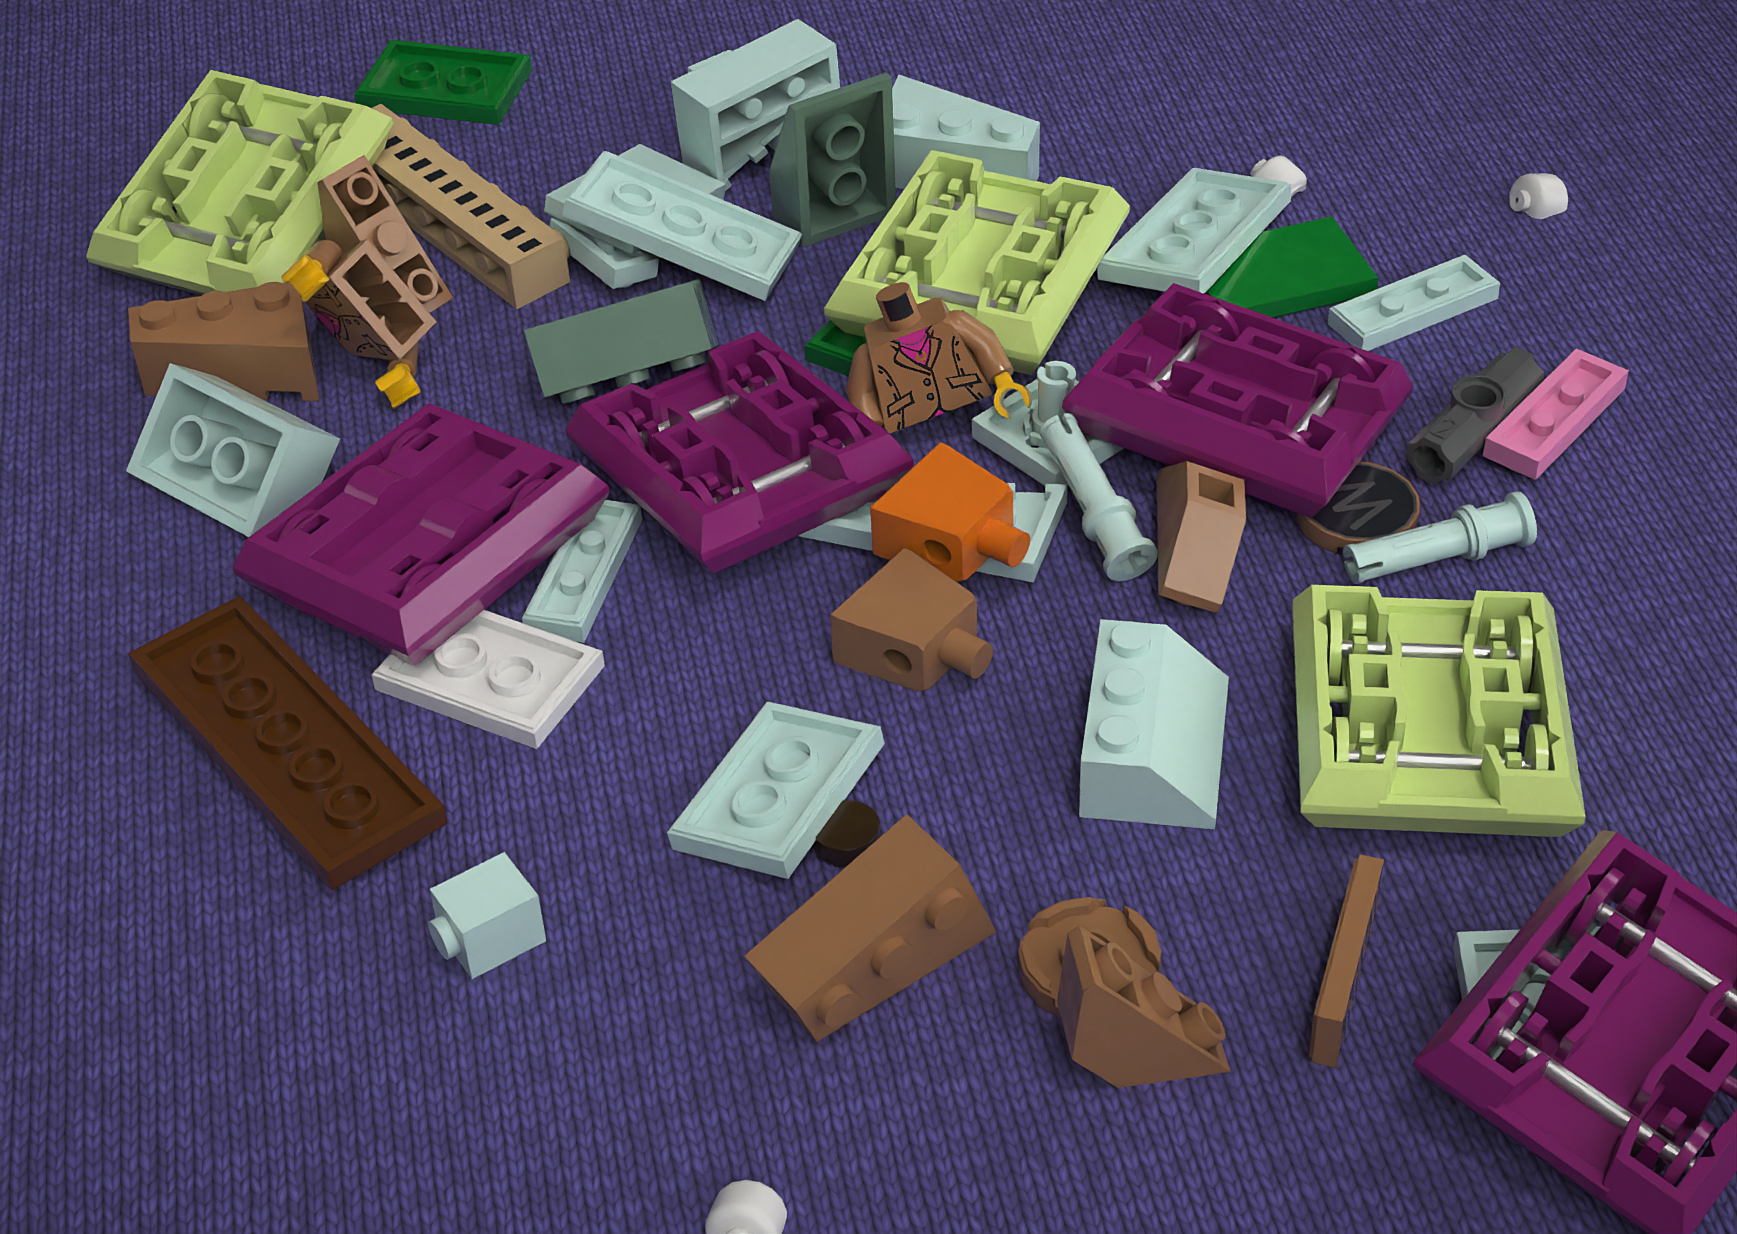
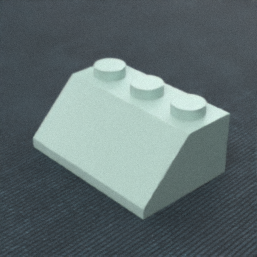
[126,363,340,537]
[1079,619,1229,829]

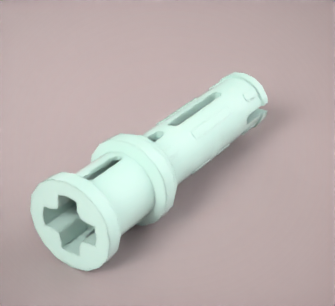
[1040,413,1158,581]
[1343,491,1537,584]

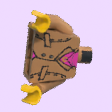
[281,239,437,409]
[846,282,1032,434]

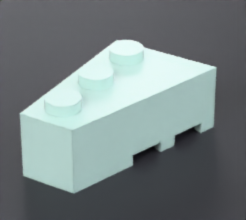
[671,19,840,191]
[892,75,1040,189]

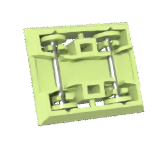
[86,70,394,295]
[824,150,1130,375]
[1292,585,1586,837]

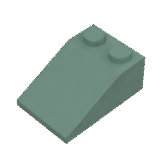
[769,72,896,248]

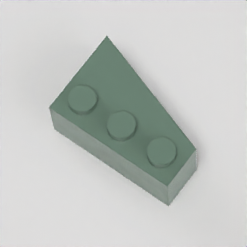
[524,279,719,404]

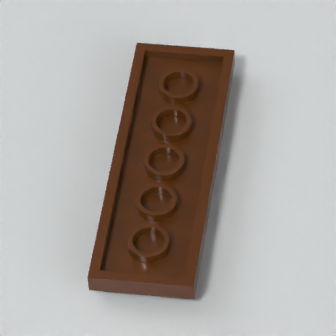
[128,595,448,890]

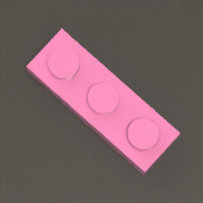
[1483,348,1629,480]

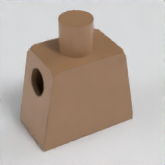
[830,547,993,692]

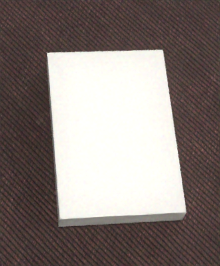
[372,610,605,749]

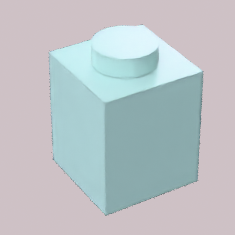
[428,852,546,979]

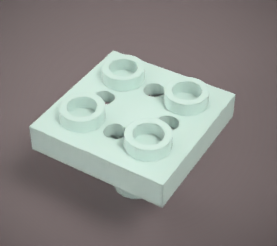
[972,361,1124,486]

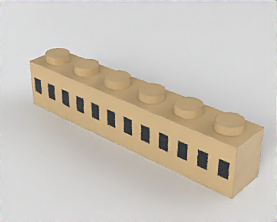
[372,104,570,309]

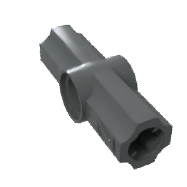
[1406,347,1544,485]

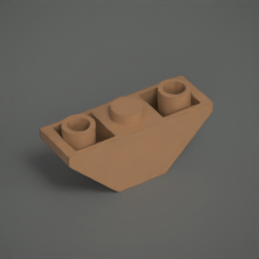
[317,155,453,313]
[1157,461,1246,613]
[1057,925,1231,1088]

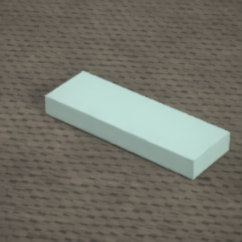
[1328,255,1500,351]
[522,500,642,643]

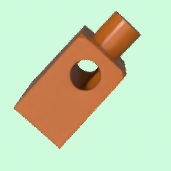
[870,442,1030,582]

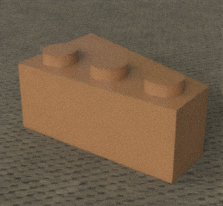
[128,282,320,402]
[744,814,996,1042]

